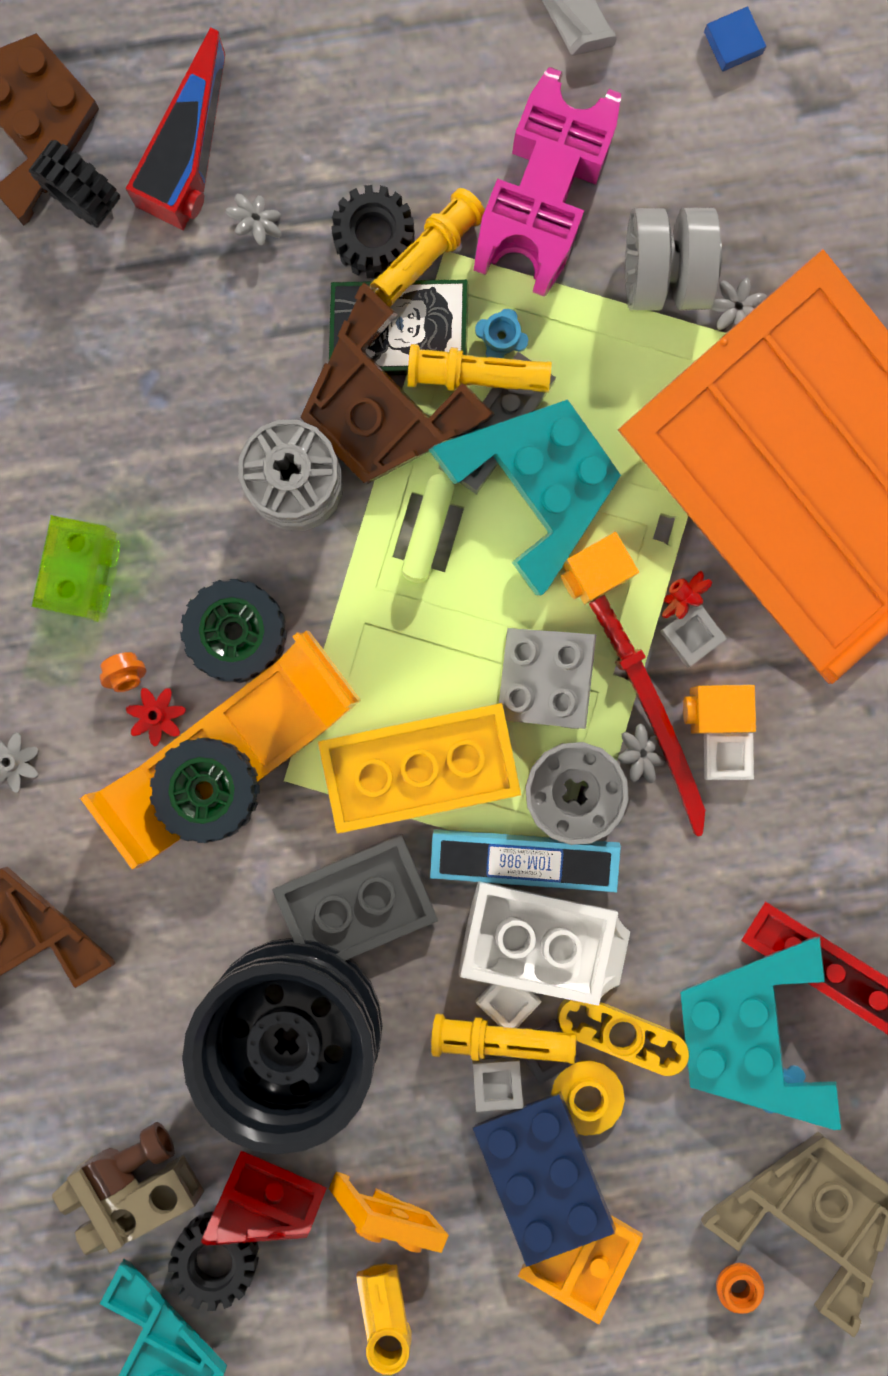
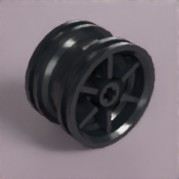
[182,938,383,1154]

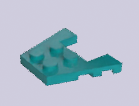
[429,399,621,596]
[680,937,841,1130]
[100,1259,227,1376]

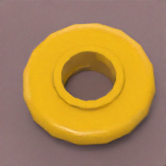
[551,1060,625,1136]

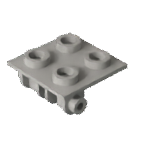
[499,628,596,729]

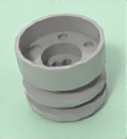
[238,420,343,531]
[526,742,629,845]

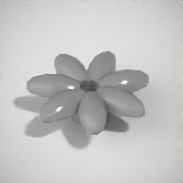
[225,194,282,245]
[711,278,767,330]
[618,724,665,783]
[0,732,39,793]

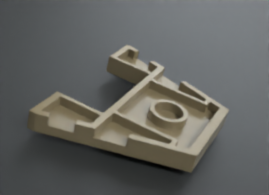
[700,1132,888,1337]

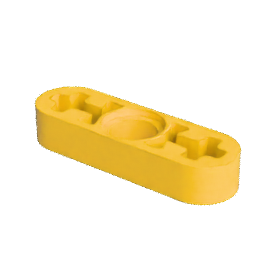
[557,999,689,1076]

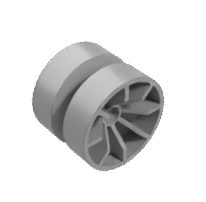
[625,207,722,311]

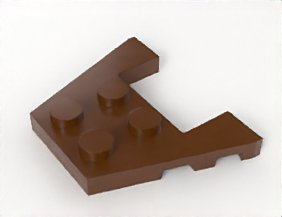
[0,33,99,226]
[300,283,495,484]
[0,867,116,988]

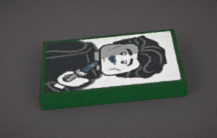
[329,279,469,376]

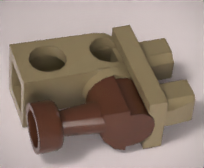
[52,1122,204,1255]

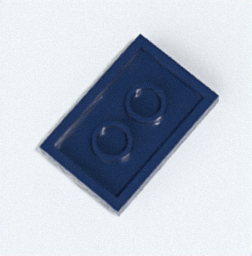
[473,1091,616,1267]

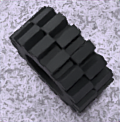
[29,140,121,228]
[331,185,415,279]
[168,1211,259,1311]

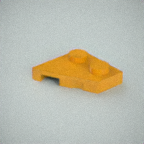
[328,1172,449,1253]
[518,1215,643,1324]

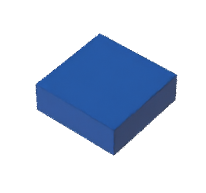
[704,6,766,72]

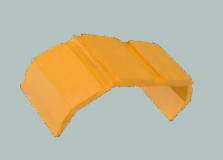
[80,630,361,869]

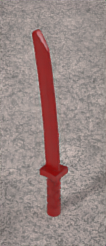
[589,594,706,836]

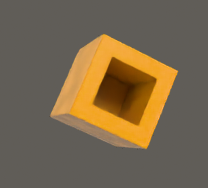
[561,532,639,605]
[683,685,756,734]

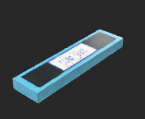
[430,829,621,892]

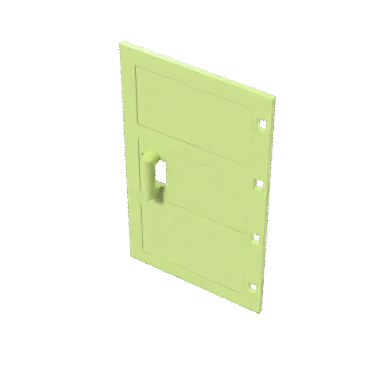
[284,252,726,837]

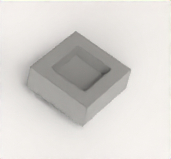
[659,605,727,668]
[472,1057,523,1112]

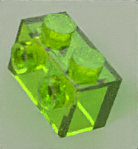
[31,515,120,622]

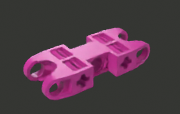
[474,67,621,297]

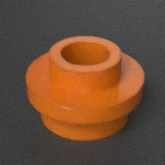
[99,652,147,692]
[716,1263,764,1314]

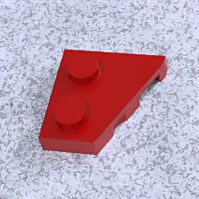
[201,1150,327,1245]

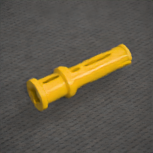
[370,188,485,307]
[408,344,552,393]
[431,1013,577,1064]

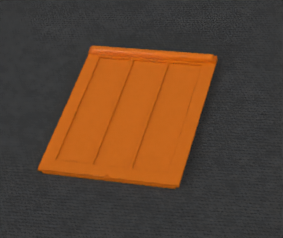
[618,249,888,684]

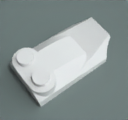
[459,881,630,1006]

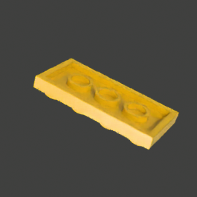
[318,703,521,834]

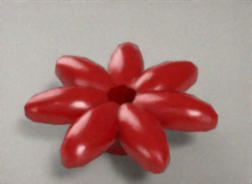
[662,571,712,619]
[126,688,186,747]

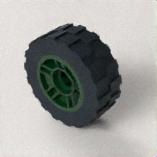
[180,579,287,683]
[150,738,260,843]

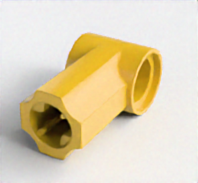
[356,1263,412,1375]

